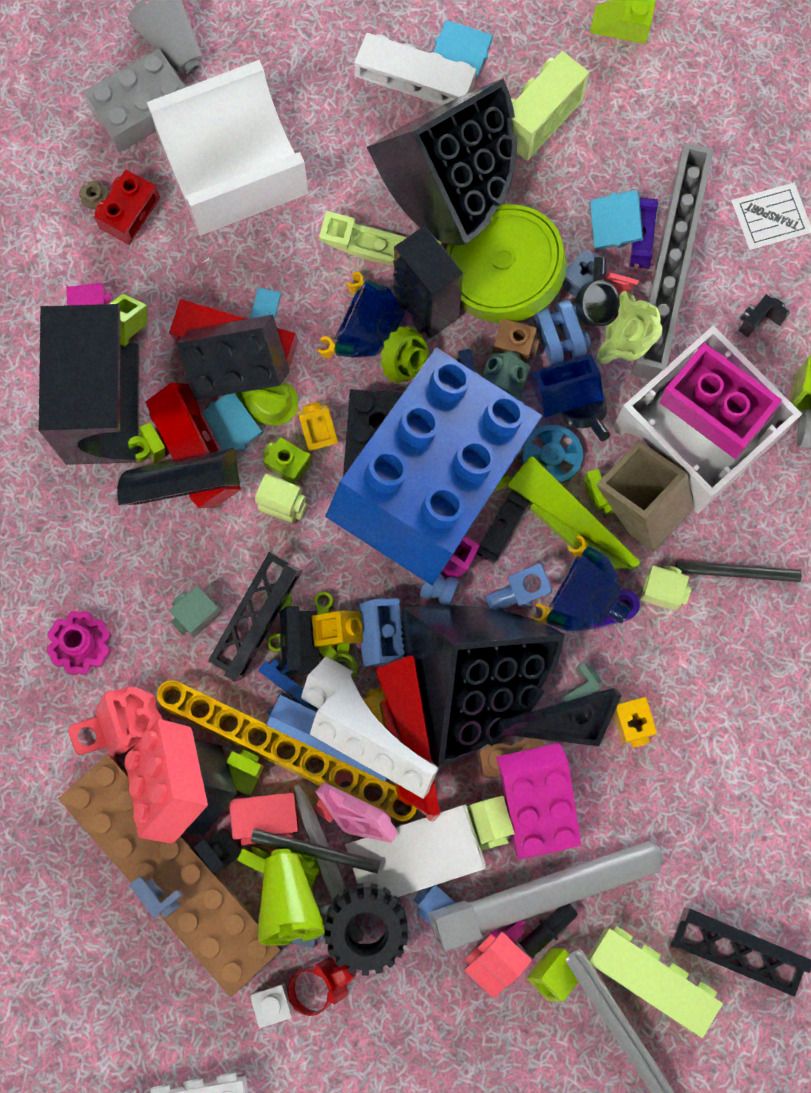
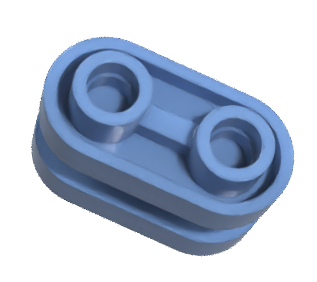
[533,300,591,366]

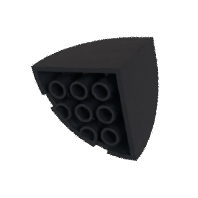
[367,78,517,245]
[401,605,565,767]

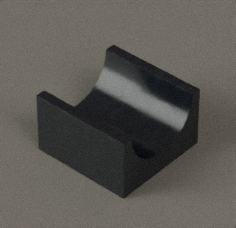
[38,304,139,465]

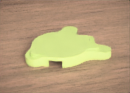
[596,291,662,364]

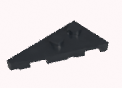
[497,688,622,746]

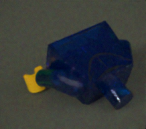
[317,271,404,358]
[531,535,630,632]

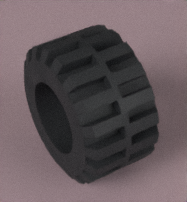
[324,883,408,976]

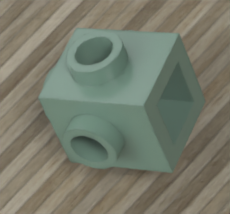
[482,350,531,400]

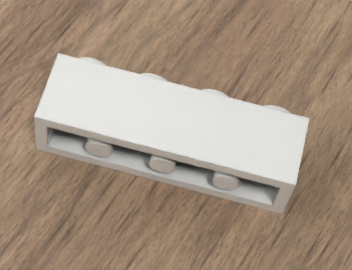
[355,33,476,105]

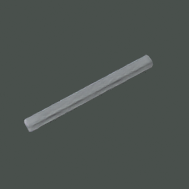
[566,950,674,1093]

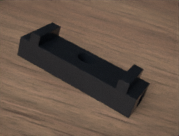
[476,490,530,564]

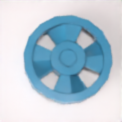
[522,425,583,484]

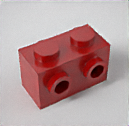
[94,169,160,245]

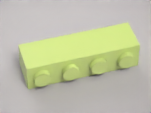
[587,926,723,1038]

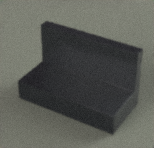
[279,606,319,674]

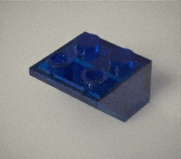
[528,354,604,418]

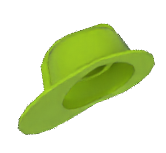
[235,381,299,426]

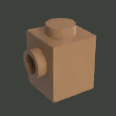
[493,319,540,364]

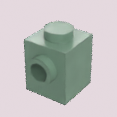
[169,585,221,638]

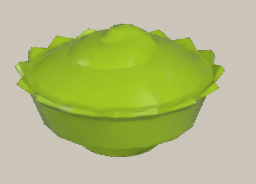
[380,326,429,384]

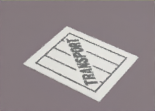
[731,182,811,250]

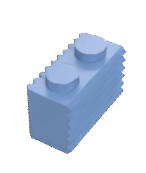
[358,598,405,667]

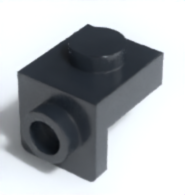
[738,294,790,337]

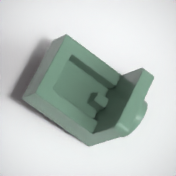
[560,662,601,703]

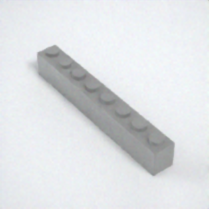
[631,143,714,380]

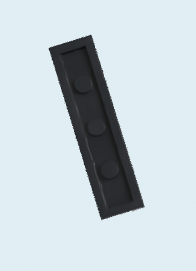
[208,552,303,682]
[671,908,811,997]

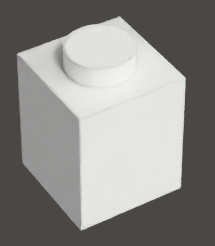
[250,982,294,1029]

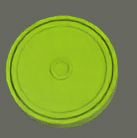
[446,204,567,323]

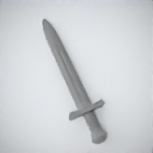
[293,785,364,943]

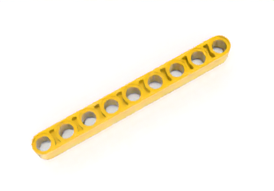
[157,680,417,824]

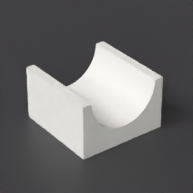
[147,60,309,236]
[613,325,802,514]

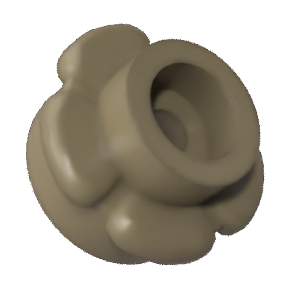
[79,181,108,209]

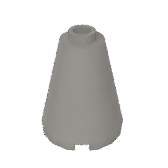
[128,0,202,75]

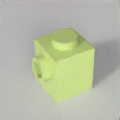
[640,566,691,611]

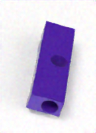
[629,197,658,269]

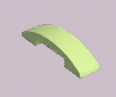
[319,211,441,266]

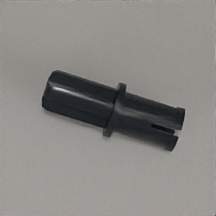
[519,904,578,959]

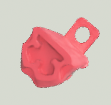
[68,686,163,757]

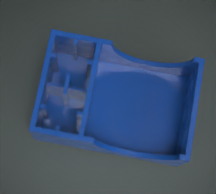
[325,348,542,586]

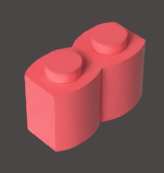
[463,932,532,998]

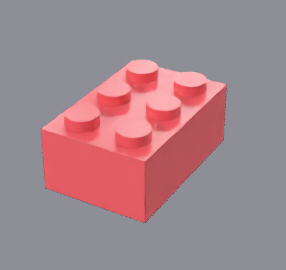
[124,719,208,844]

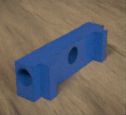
[258,659,318,712]

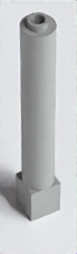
[428,841,664,952]

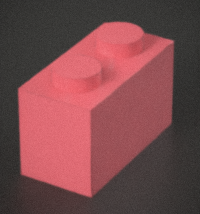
[229,793,300,846]

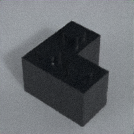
[184,739,237,836]

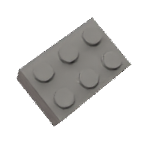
[83,48,186,153]

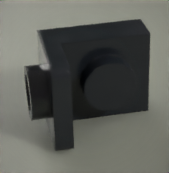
[194,829,242,874]

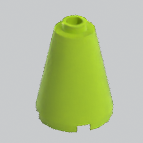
[257,849,325,946]

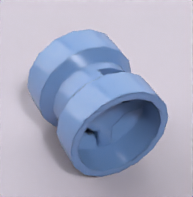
[420,574,460,605]

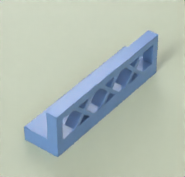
[266,695,386,781]

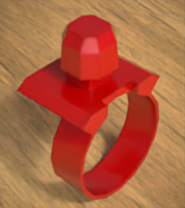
[287,957,356,1016]

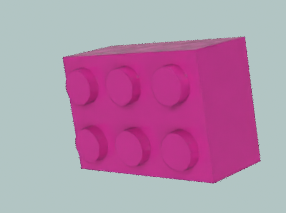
[659,343,782,460]
[496,743,582,860]

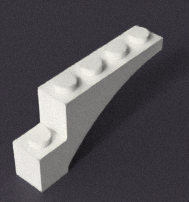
[301,657,438,799]

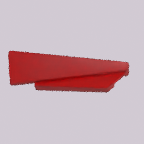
[376,655,440,821]

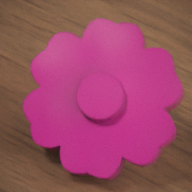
[47,611,112,675]

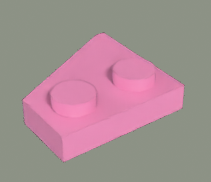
[316,783,398,843]

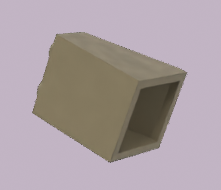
[597,440,694,552]

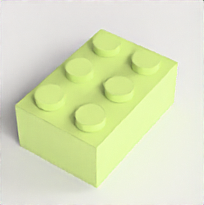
[511,51,589,161]

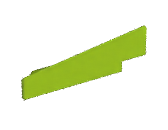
[507,456,640,571]

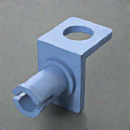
[486,564,552,610]

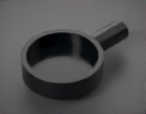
[576,257,620,327]
[560,386,610,441]

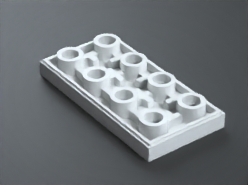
[345,804,487,897]

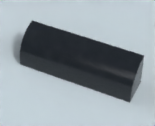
[117,448,240,505]

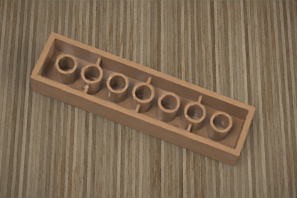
[58,754,283,997]

